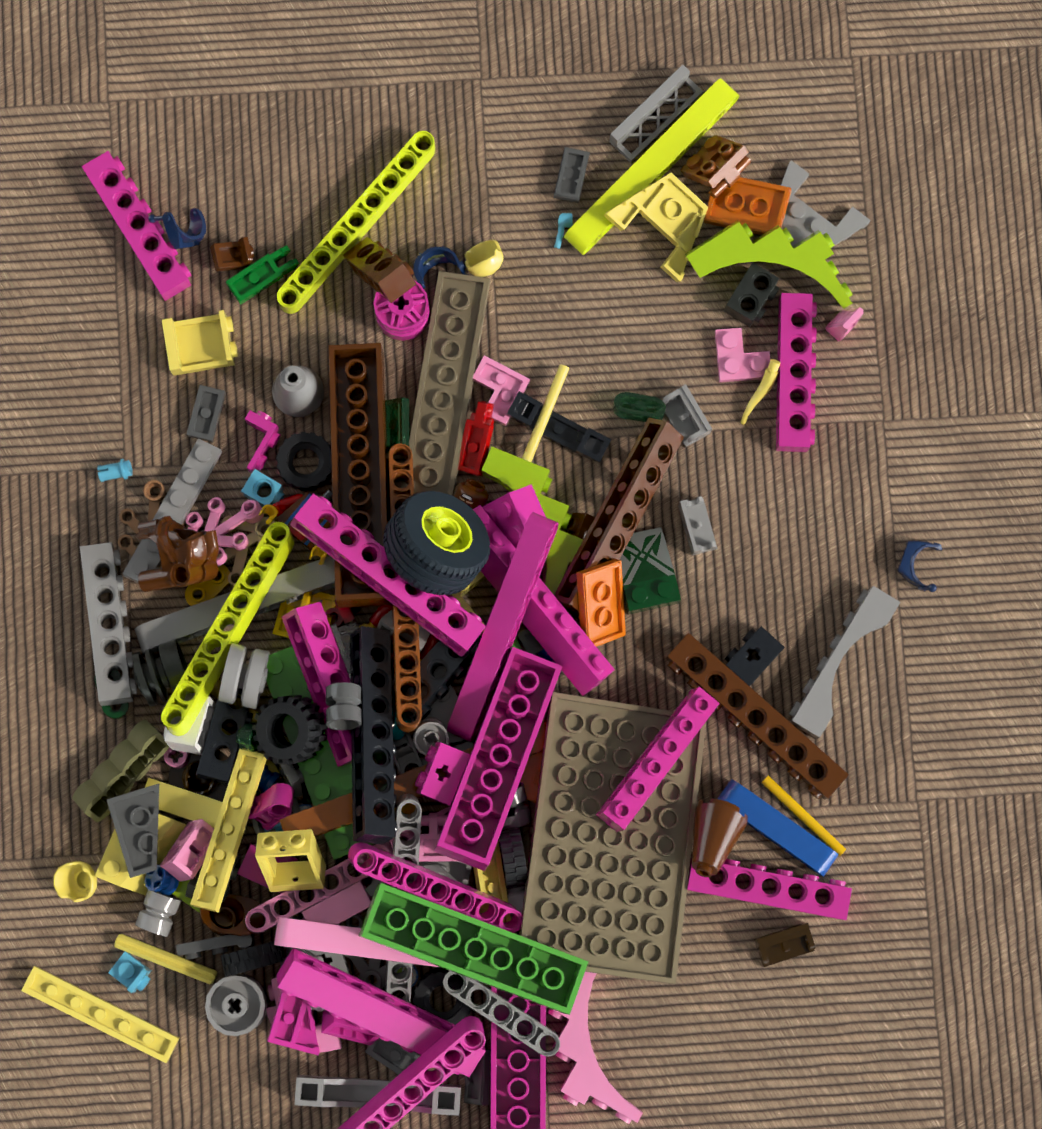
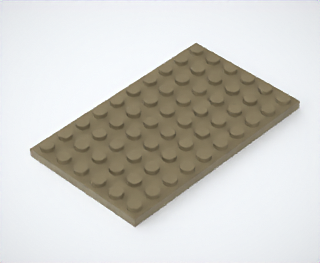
[519,692,706,984]

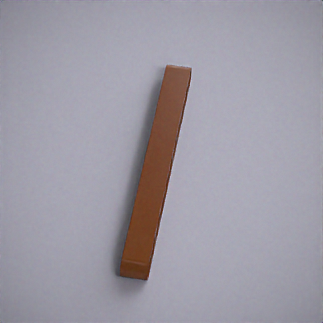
[387,443,422,732]
[279,720,547,837]

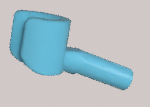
[554,213,573,249]

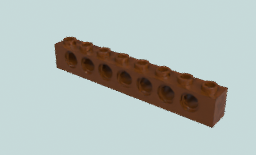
[554,417,684,616]
[666,633,849,800]

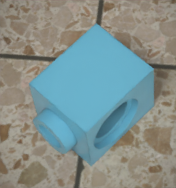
[241,469,285,507]

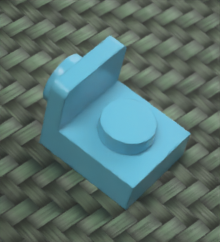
[108,952,152,993]

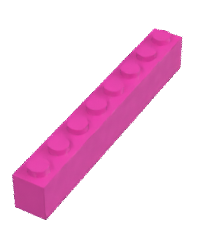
[473,505,615,696]
[277,948,486,1077]

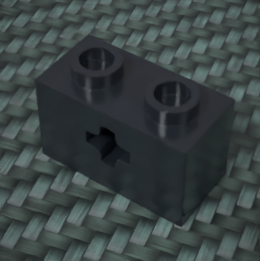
[724,626,785,686]

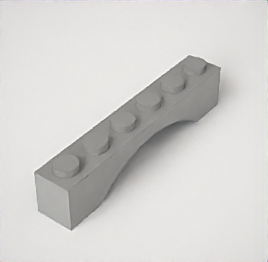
[789,586,900,739]
[294,1075,461,1116]

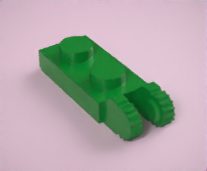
[225,245,300,305]

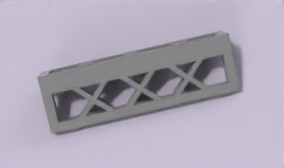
[609,65,703,163]

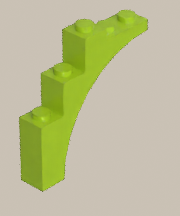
[685,220,853,309]
[482,447,583,595]

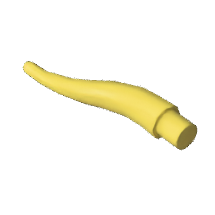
[741,359,780,425]

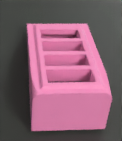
[825,307,864,342]

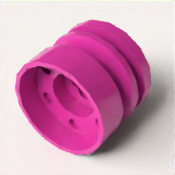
[373,280,430,341]

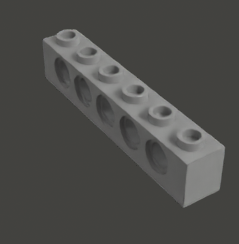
[80,542,137,706]

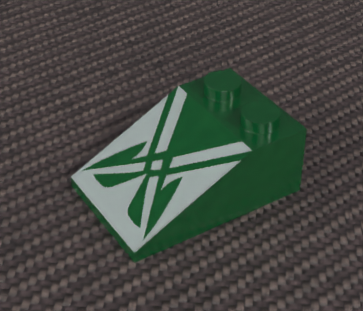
[620,527,681,615]

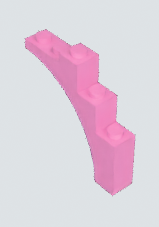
[548,972,643,1124]

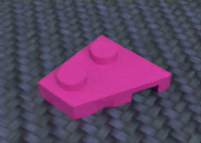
[267,991,320,1056]

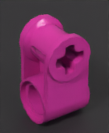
[248,783,294,830]

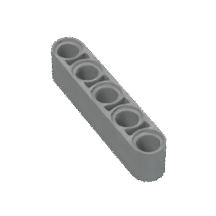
[443,971,560,1056]

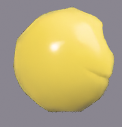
[464,240,504,277]
[53,861,97,902]

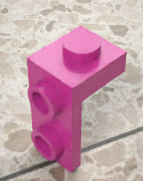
[245,410,280,473]

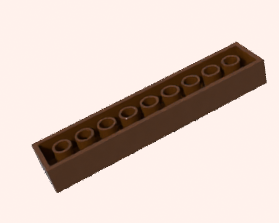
[329,343,392,608]

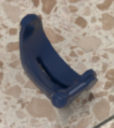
[148,208,206,250]
[414,246,469,289]
[897,541,943,592]

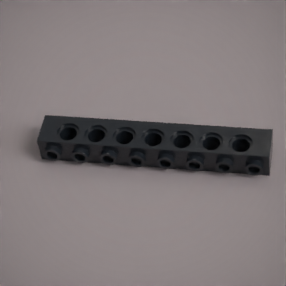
[350,626,397,845]

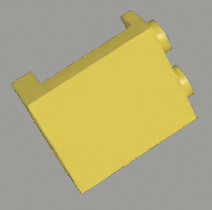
[162,310,238,376]

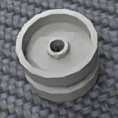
[218,643,269,709]
[205,974,269,1036]

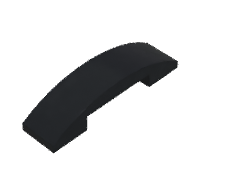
[507,391,612,463]

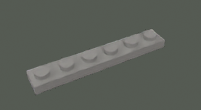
[123,438,222,584]

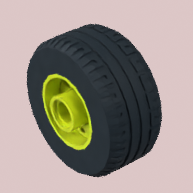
[383,491,490,595]

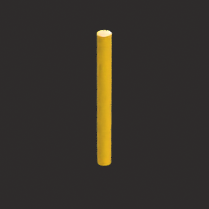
[761,775,846,857]

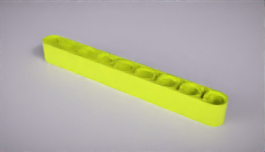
[564,78,740,255]
[277,131,435,314]
[161,522,294,736]

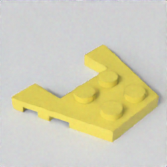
[604,173,708,282]

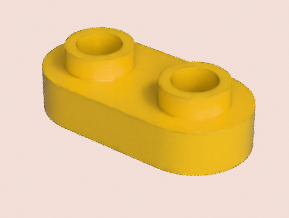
[185,564,230,606]

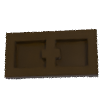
[754,922,816,967]

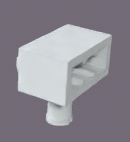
[164,693,216,755]

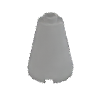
[272,366,324,417]

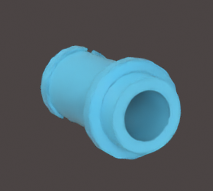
[97,459,133,482]

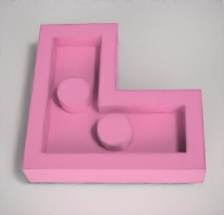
[715,328,770,382]
[473,356,530,426]

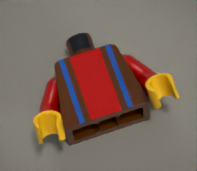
[259,489,333,565]

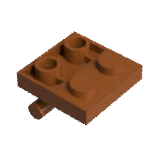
[680,135,751,199]

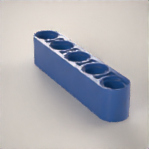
[717,779,839,877]

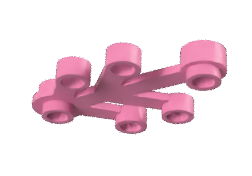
[186,497,264,566]

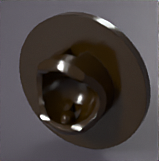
[169,749,228,802]

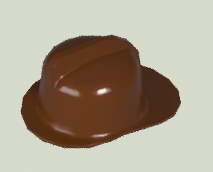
[200,894,265,936]

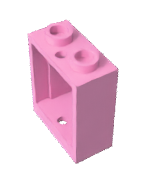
[300,881,372,925]

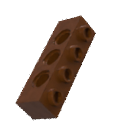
[343,237,416,303]

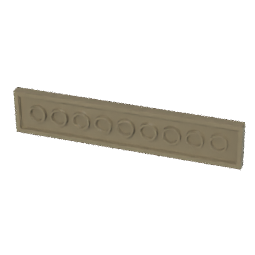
[397,271,491,509]

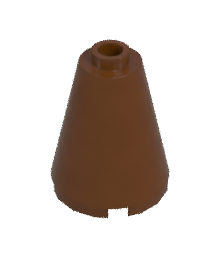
[692,799,748,877]

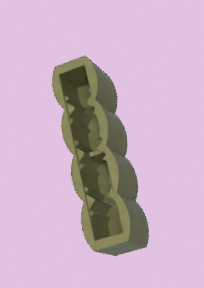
[72,719,169,822]

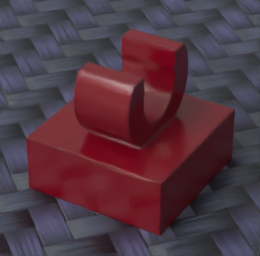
[325,600,358,629]

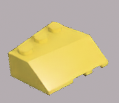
[95,813,187,896]

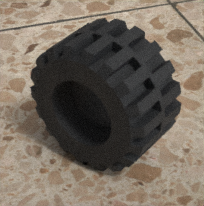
[252,695,328,765]

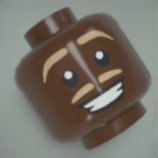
[453,479,489,509]

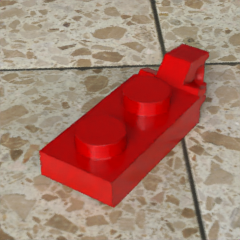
[458,401,494,476]

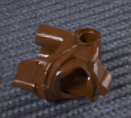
[135,516,219,592]

